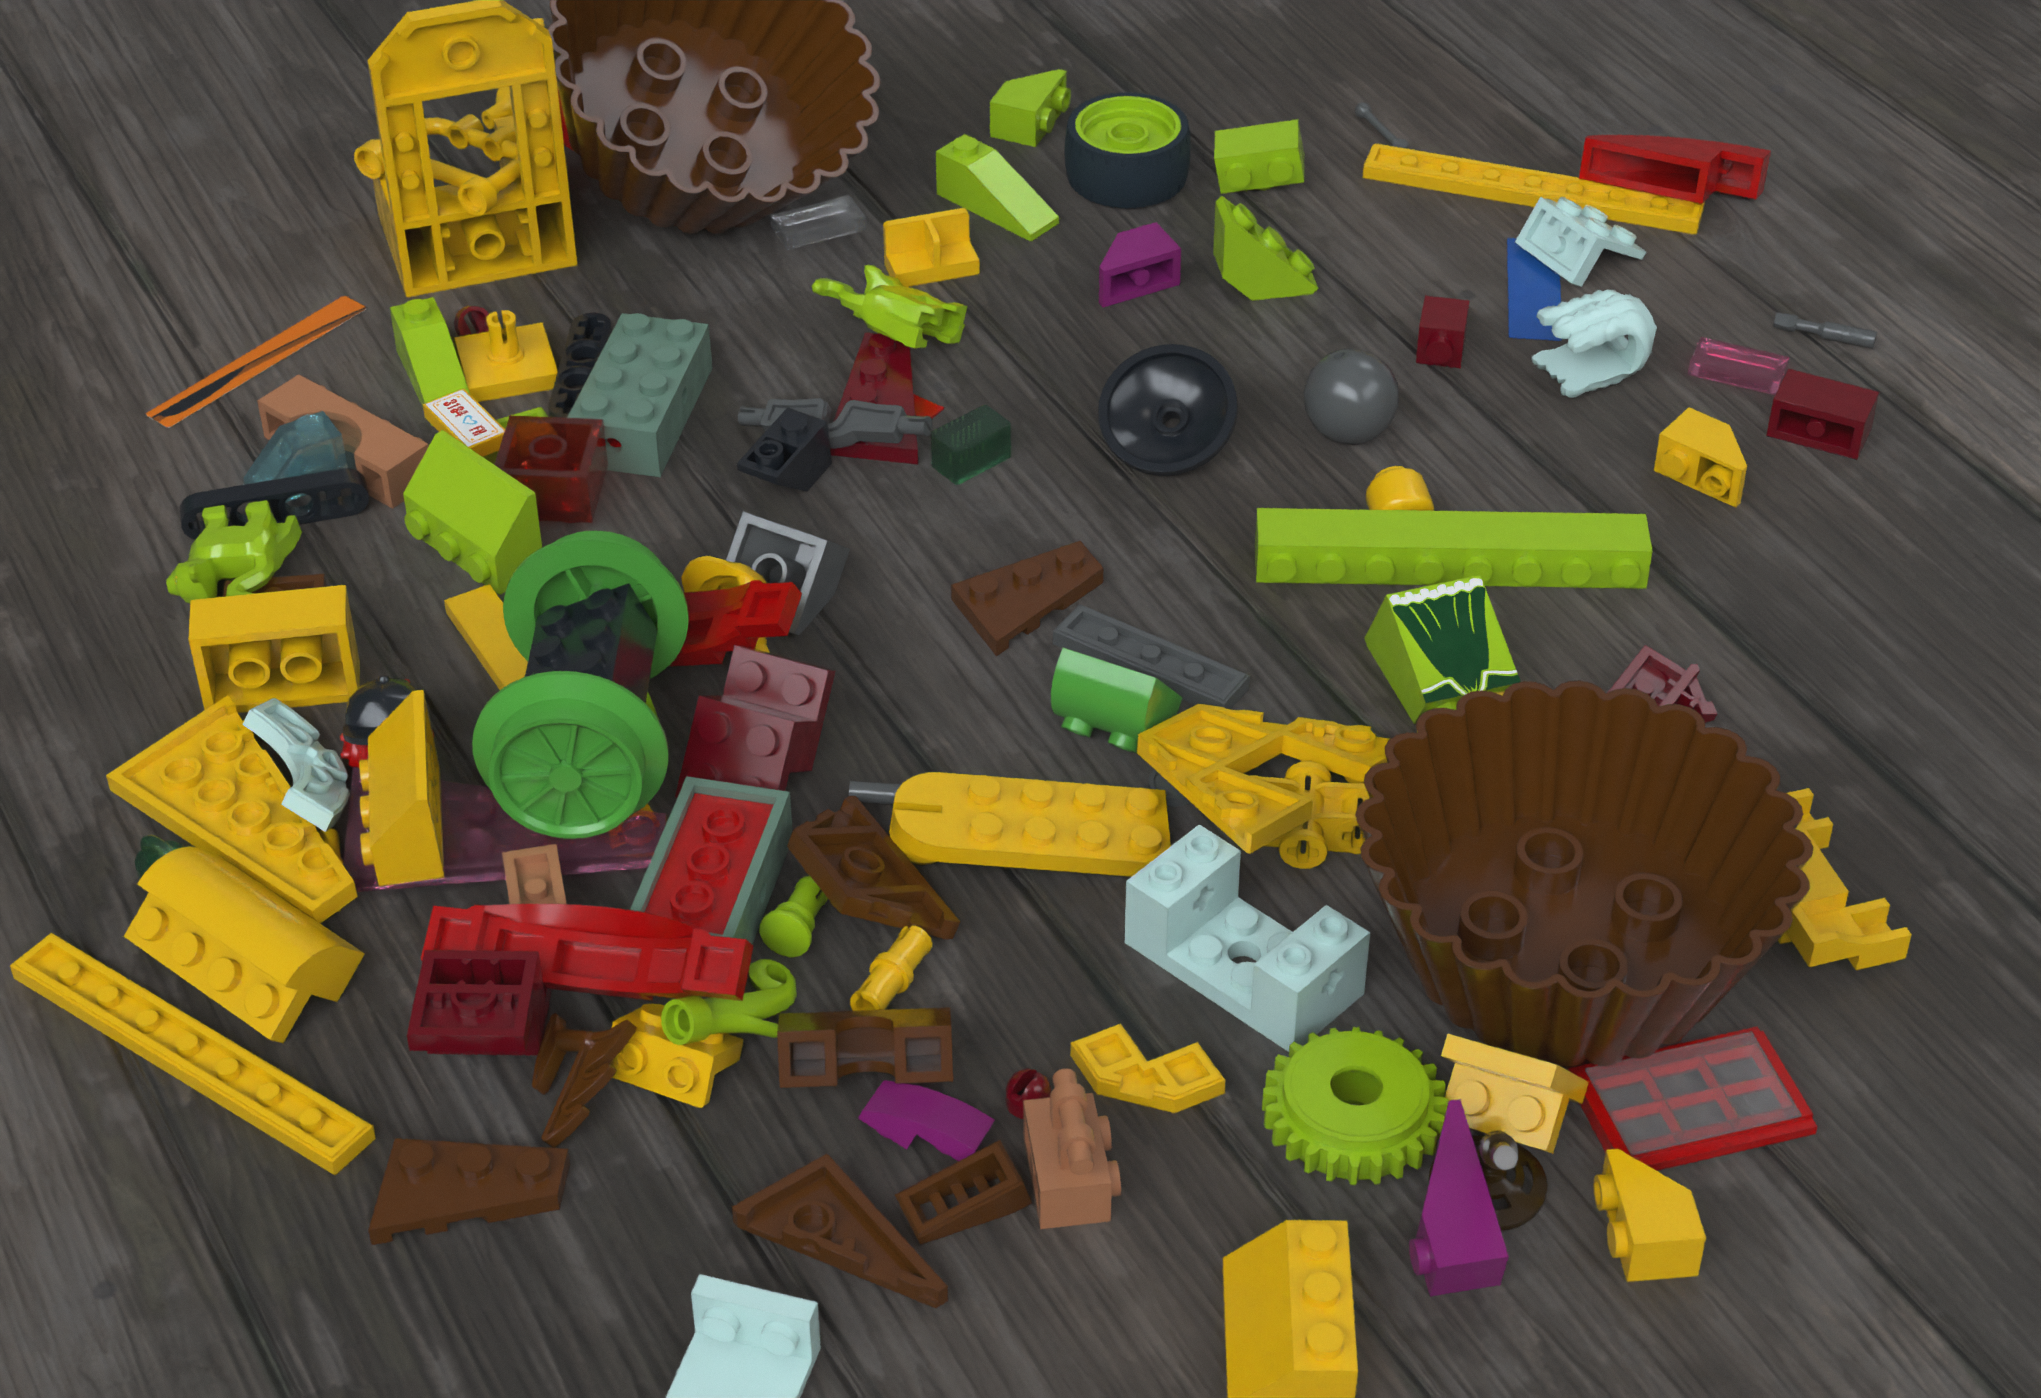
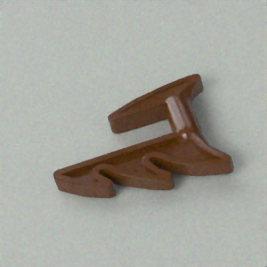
[532,1013,637,1148]

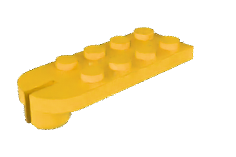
[889,772,1171,877]

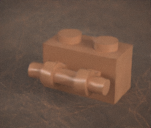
[1023,1069,1121,1229]

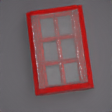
[1568,1027,1818,1171]

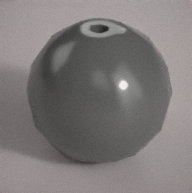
[1303,348,1399,445]

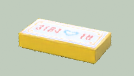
[423,388,510,457]

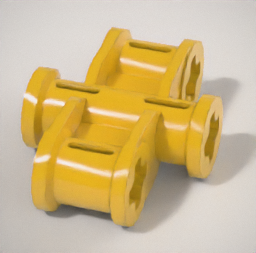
[1251,761,1370,869]

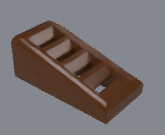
[895,1140,1032,1245]

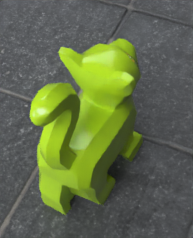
[812,265,968,349]
[166,500,302,603]

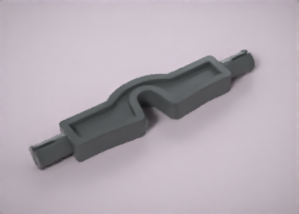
[738,398,933,448]

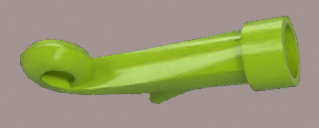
[661,959,797,1045]

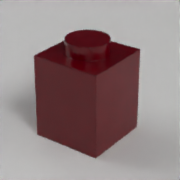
[1416,296,1470,368]

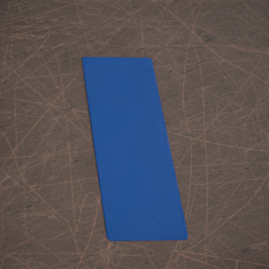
[1507,238,1562,341]

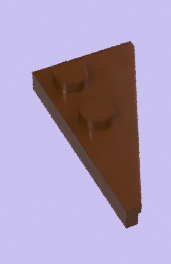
[732,1154,948,1309]

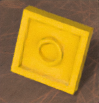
[454,310,558,402]

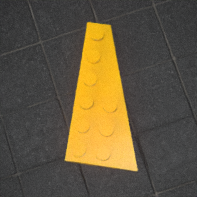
[106,694,358,924]

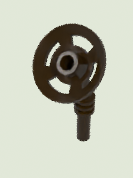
[1428,1130,1547,1231]

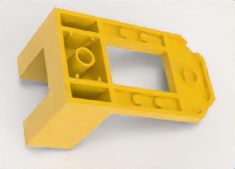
[367,0,577,298]

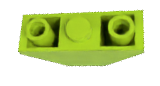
[1213,196,1319,301]

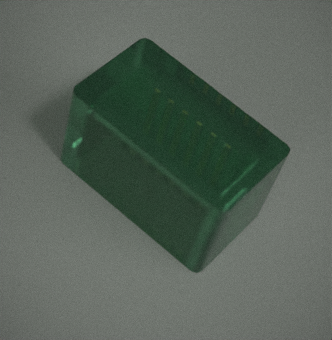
[931,405,1011,485]

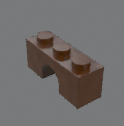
[777,1007,953,1088]

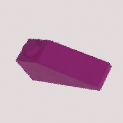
[1409,1099,1509,1296]

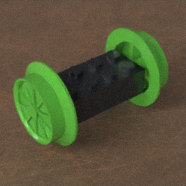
[472,531,689,839]

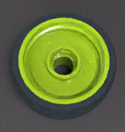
[1064,92,1191,208]

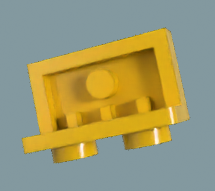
[609,1004,744,1108]

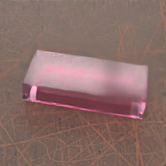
[1688,337,1790,395]

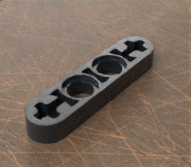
[549,313,612,436]
[179,468,369,540]

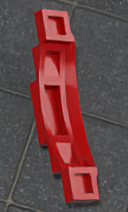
[669,580,802,666]
[420,904,754,1001]

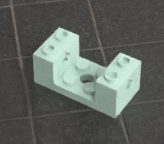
[1125,824,1370,1052]

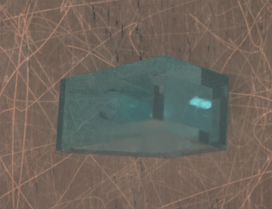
[243,411,348,503]

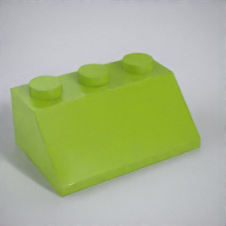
[403,430,542,595]

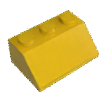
[359,690,444,886]
[1222,1220,1358,1398]

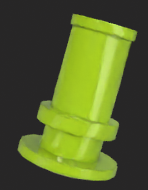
[759,876,828,957]

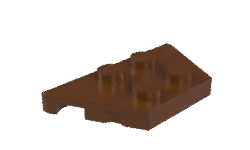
[787,796,960,939]

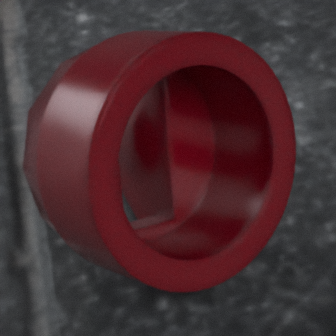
[454,306,489,336]
[1006,1068,1052,1119]

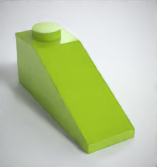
[936,134,1059,242]
[390,297,470,426]

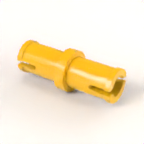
[850,925,933,1011]

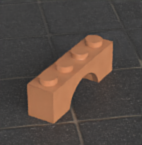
[257,374,428,509]

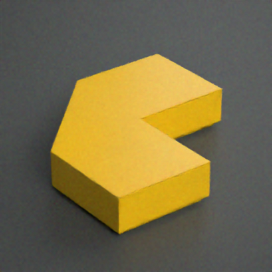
[1070,1024,1226,1113]

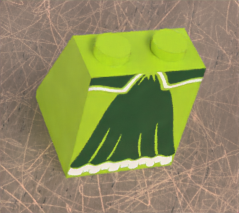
[1364,575,1521,724]

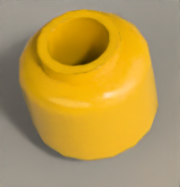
[1366,466,1434,511]

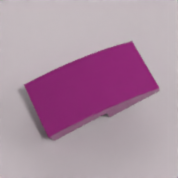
[858,1080,995,1161]

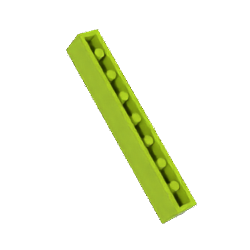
[1255,508,1653,589]

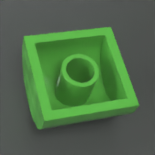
[1051,647,1182,753]

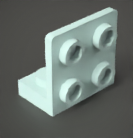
[1515,197,1646,286]
[666,1274,821,1398]

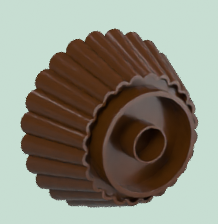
[547,0,880,234]
[1355,680,1813,1067]

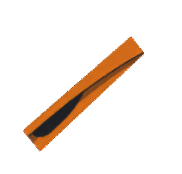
[146,296,367,428]

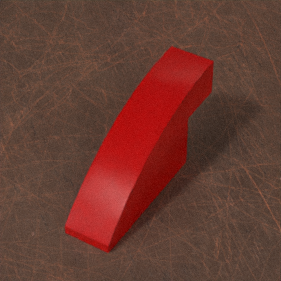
[1579,135,1771,204]

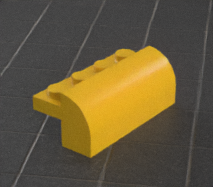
[123,847,365,1043]

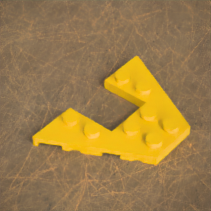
[1137,704,1390,854]

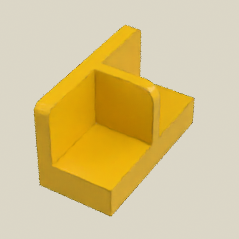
[883,208,980,287]

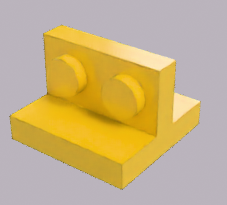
[1441,1034,1589,1154]

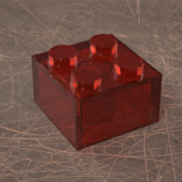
[494,415,608,523]

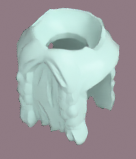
[1532,290,1657,398]

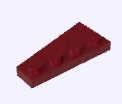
[830,332,918,465]

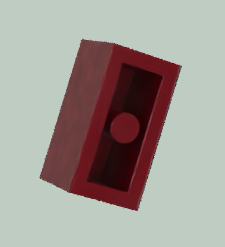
[1766,368,1879,460]

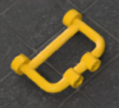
[354,114,521,216]

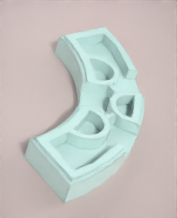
[242,698,350,832]

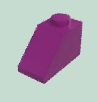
[1099,222,1181,307]

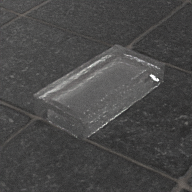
[770,195,866,250]

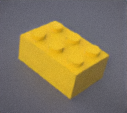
[188,585,360,713]

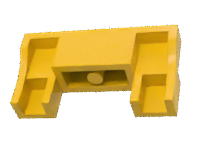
[1778,788,1912,970]

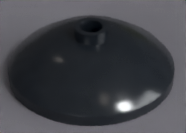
[1098,344,1238,476]

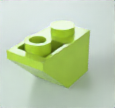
[990,69,1071,147]

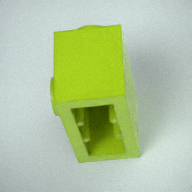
[1214,119,1304,194]

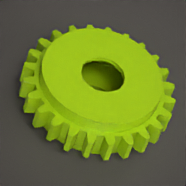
[1262,1027,1448,1185]

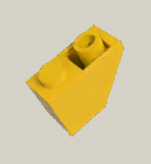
[1654,407,1747,508]
[1593,1149,1706,1282]

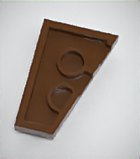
[951,541,1104,657]
[368,1138,570,1245]

